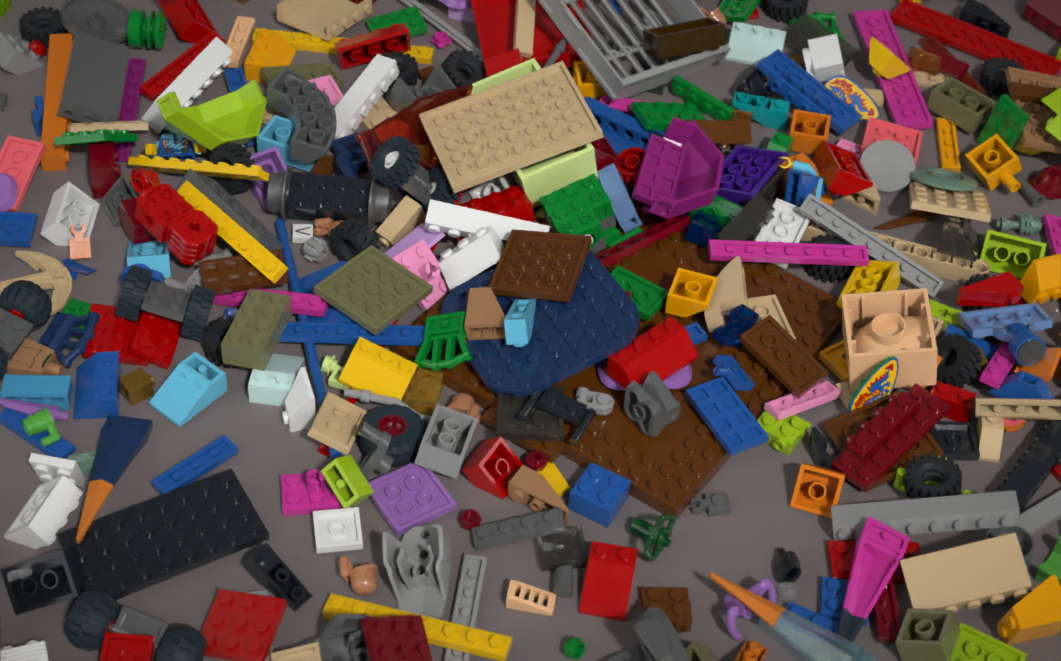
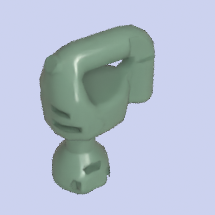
[995,213,1042,235]

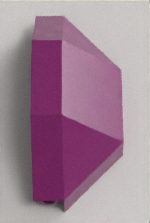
[642,116,724,219]

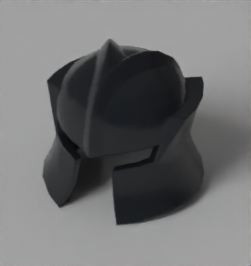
[736,66,773,98]

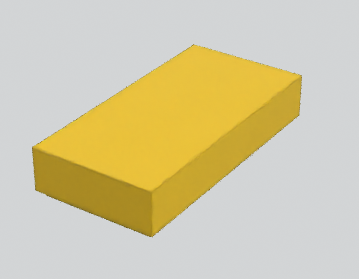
[538,462,571,497]

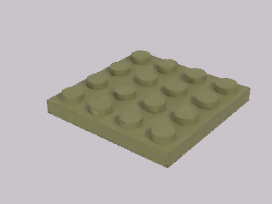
[314,245,433,335]

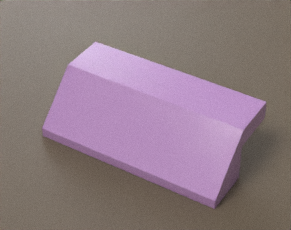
[384,223,445,258]

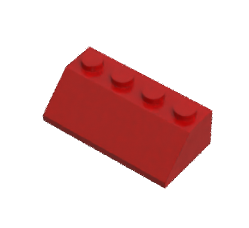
[158,0,219,44]
[334,23,411,70]
[812,140,874,196]
[607,317,699,389]

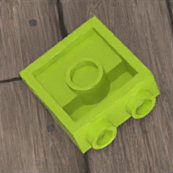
[757,411,811,456]

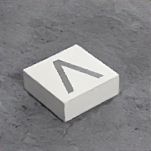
[292,224,313,243]

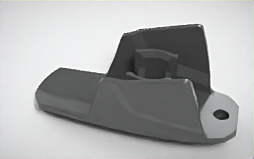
[386,66,461,137]
[606,607,690,661]

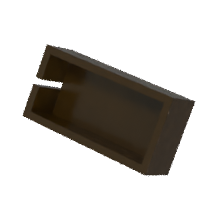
[642,17,726,60]

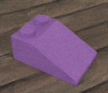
[249,146,287,212]

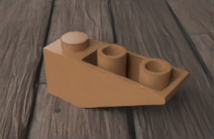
[508,465,569,526]

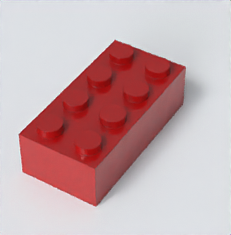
[455,185,536,243]

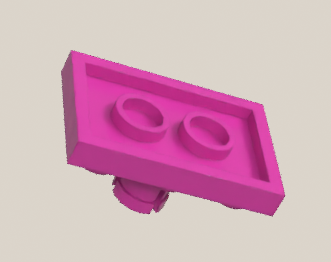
[281,469,352,516]

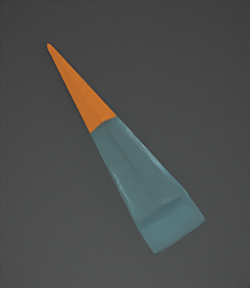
[709,572,880,661]

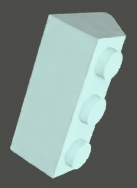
[726,22,786,66]

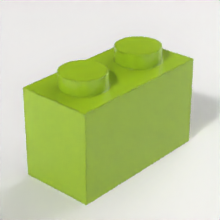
[321,454,374,509]

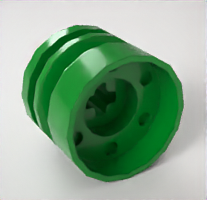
[127,9,167,50]

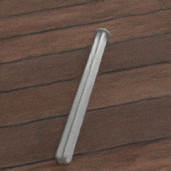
[399,0,482,61]

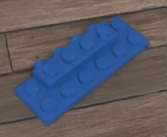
[757,49,862,135]

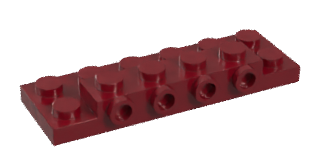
[832,383,951,492]

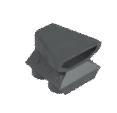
[623,371,681,437]

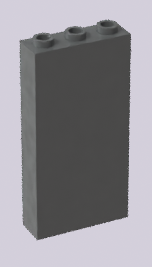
[57,32,131,123]

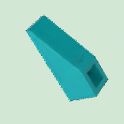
[732,92,790,131]

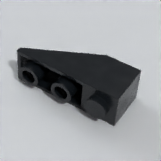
[959,0,1011,39]
[242,542,312,611]

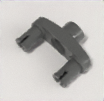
[340,422,394,478]

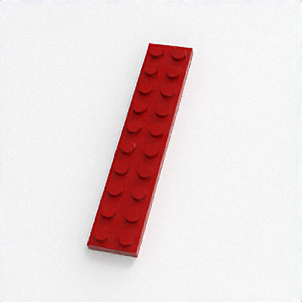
[890,0,1061,77]

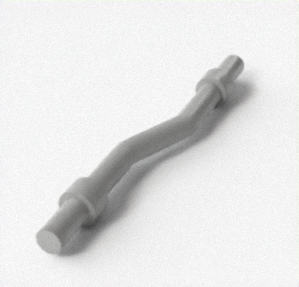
[344,388,432,424]

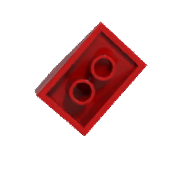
[579,541,638,622]

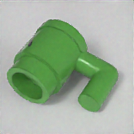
[21,407,61,448]

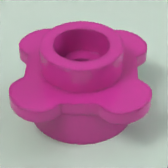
[431,31,452,48]

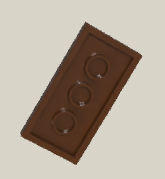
[739,315,829,399]

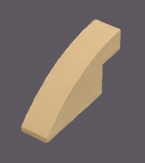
[704,256,749,332]

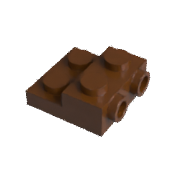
[640,587,692,633]

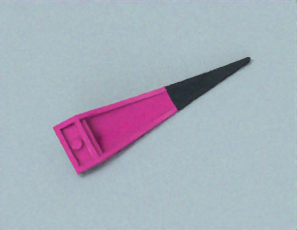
[831,516,910,661]

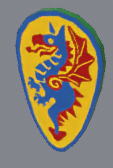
[824,75,881,121]
[848,356,899,412]

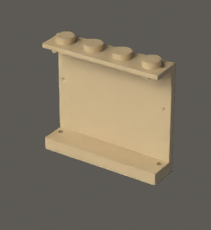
[277,0,373,41]

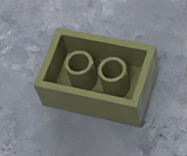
[927,77,997,134]

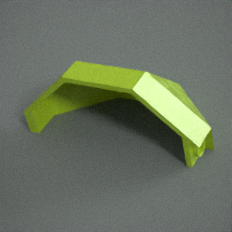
[157,80,267,150]

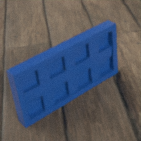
[685,376,769,456]

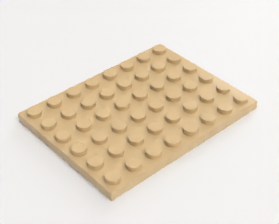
[419,61,604,193]

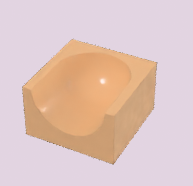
[842,288,937,391]

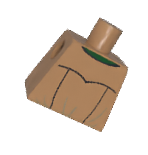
[7,338,64,375]

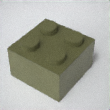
[895,609,960,661]

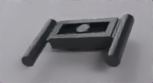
[518,387,596,445]

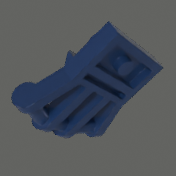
[38,312,100,368]

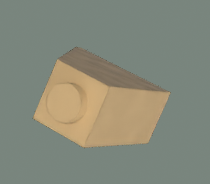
[376,195,426,247]

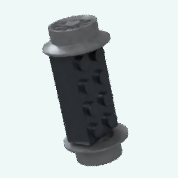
[267,165,393,230]

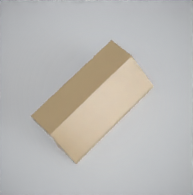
[975,397,1061,420]

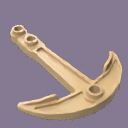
[0,250,72,316]

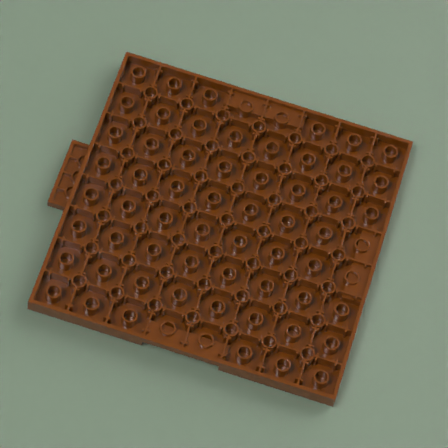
[392,177,842,520]

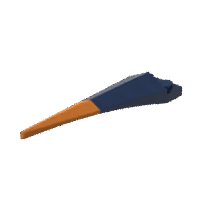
[76,414,153,544]

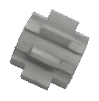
[302,237,329,263]

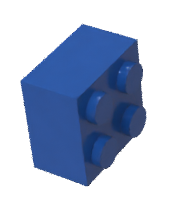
[568,462,631,528]

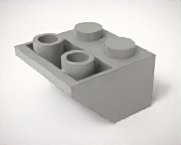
[0,32,44,75]

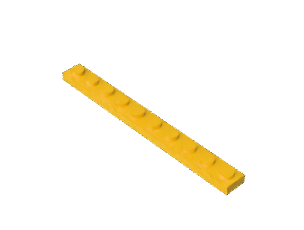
[252,28,434,65]

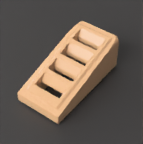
[506,580,556,616]

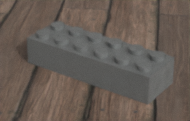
[177,169,284,251]

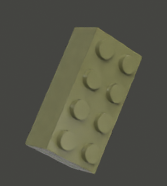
[221,289,292,371]

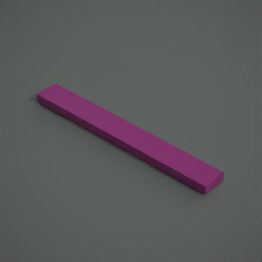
[114,58,147,162]

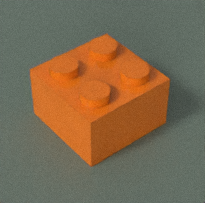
[789,109,831,155]

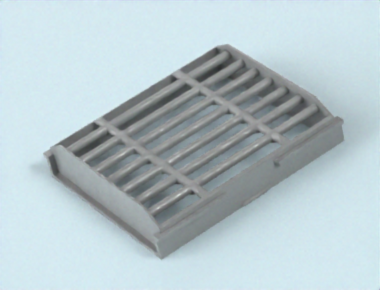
[538,0,731,100]

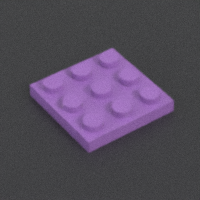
[368,461,457,537]

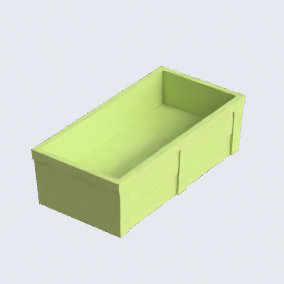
[465,58,598,208]

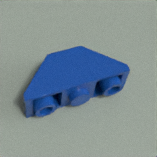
[989,371,1054,399]

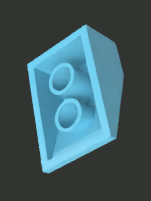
[127,240,171,279]

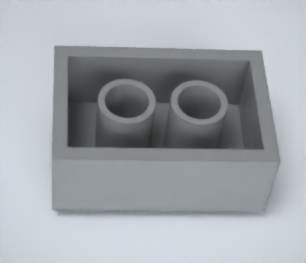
[414,404,478,479]

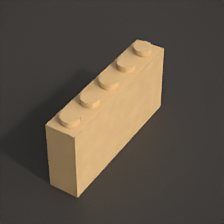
[900,532,1032,613]

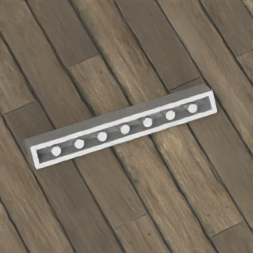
[831,490,1020,541]

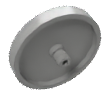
[860,140,915,194]

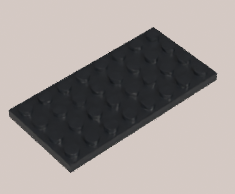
[57,468,270,600]

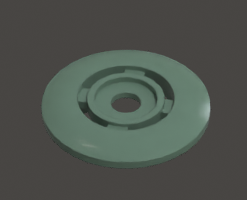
[911,167,978,191]

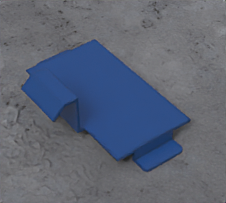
[62,258,96,280]

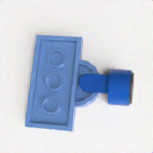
[958,303,1053,366]

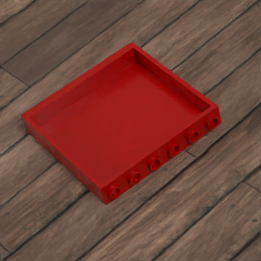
[470,0,592,69]

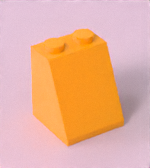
[997,574,1061,645]

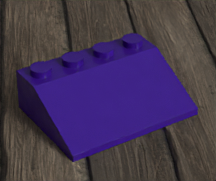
[716,145,789,204]

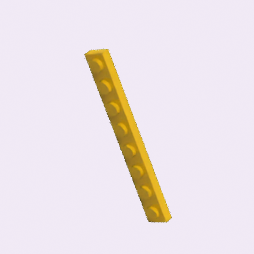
[128,155,270,182]
[177,180,289,284]
[322,593,512,661]

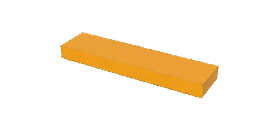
[935,118,961,172]

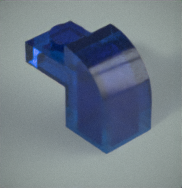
[711,304,759,348]

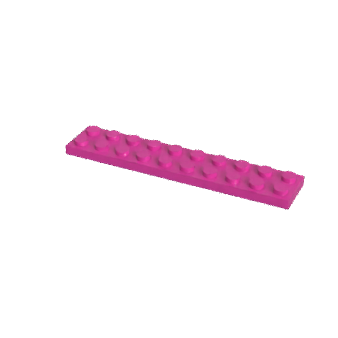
[852,9,933,130]

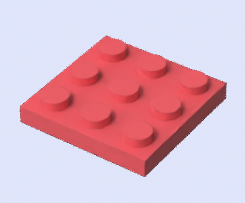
[860,116,923,167]

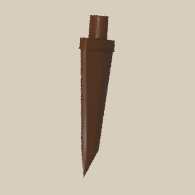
[872,210,935,230]

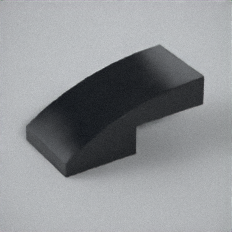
[808,427,834,469]

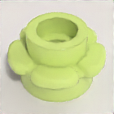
[321,355,338,376]

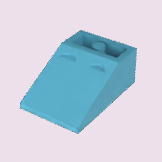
[149,352,227,428]

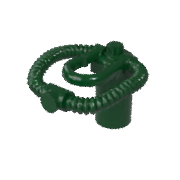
[629,514,676,562]

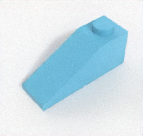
[504,299,536,347]

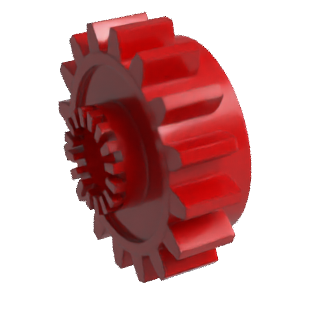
[617,147,645,187]

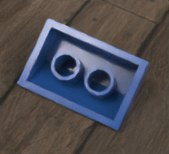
[74,351,121,420]

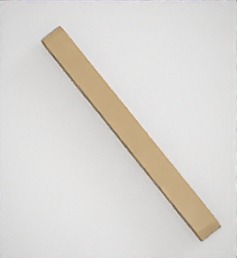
[801,220,990,283]

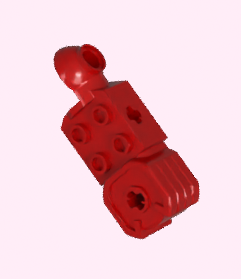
[131,168,218,265]

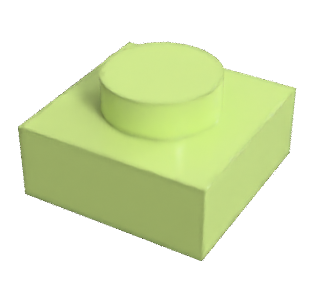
[328,365,350,390]

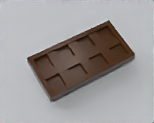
[199,249,289,295]

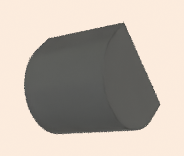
[553,565,574,598]

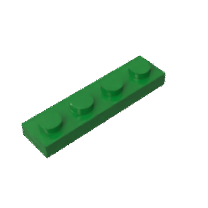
[671,75,735,121]

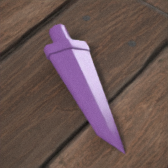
[0,398,69,423]

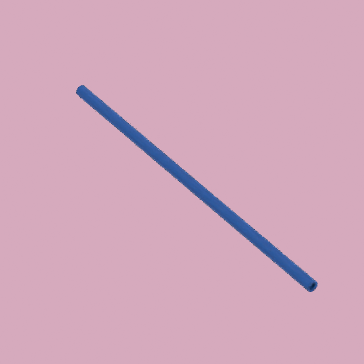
[275,219,342,460]

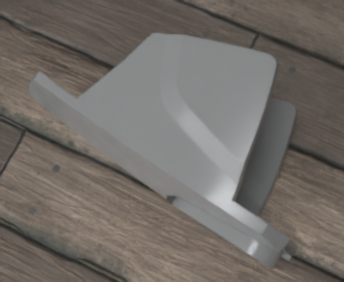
[382,524,451,619]

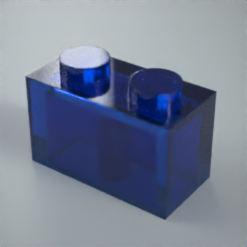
[685,210,721,248]

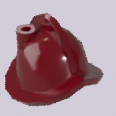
[1028,165,1061,200]

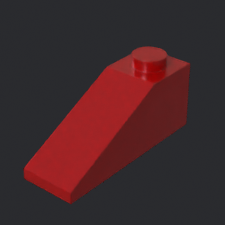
[955,271,1024,307]

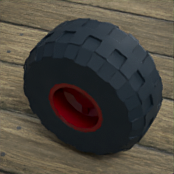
[359,404,425,468]

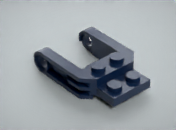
[332,130,409,195]

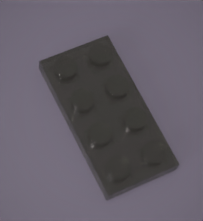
[784,12,858,67]

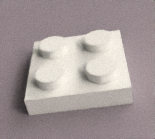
[29,453,85,487]
[313,507,363,553]

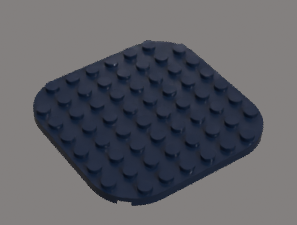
[441,249,640,397]

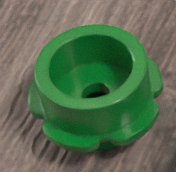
[564,637,586,660]

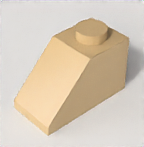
[842,180,881,215]
[976,416,1004,463]

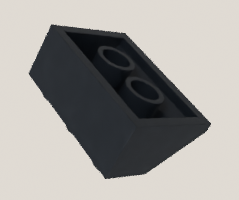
[1,545,84,615]

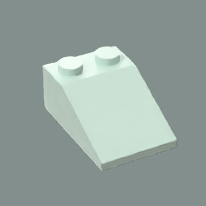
[248,353,305,407]

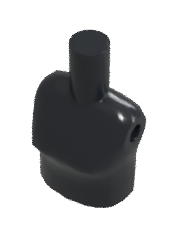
[774,547,802,585]

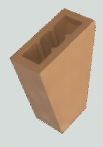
[464,287,506,340]

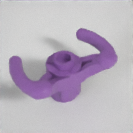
[724,578,776,641]

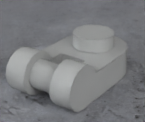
[576,387,614,415]

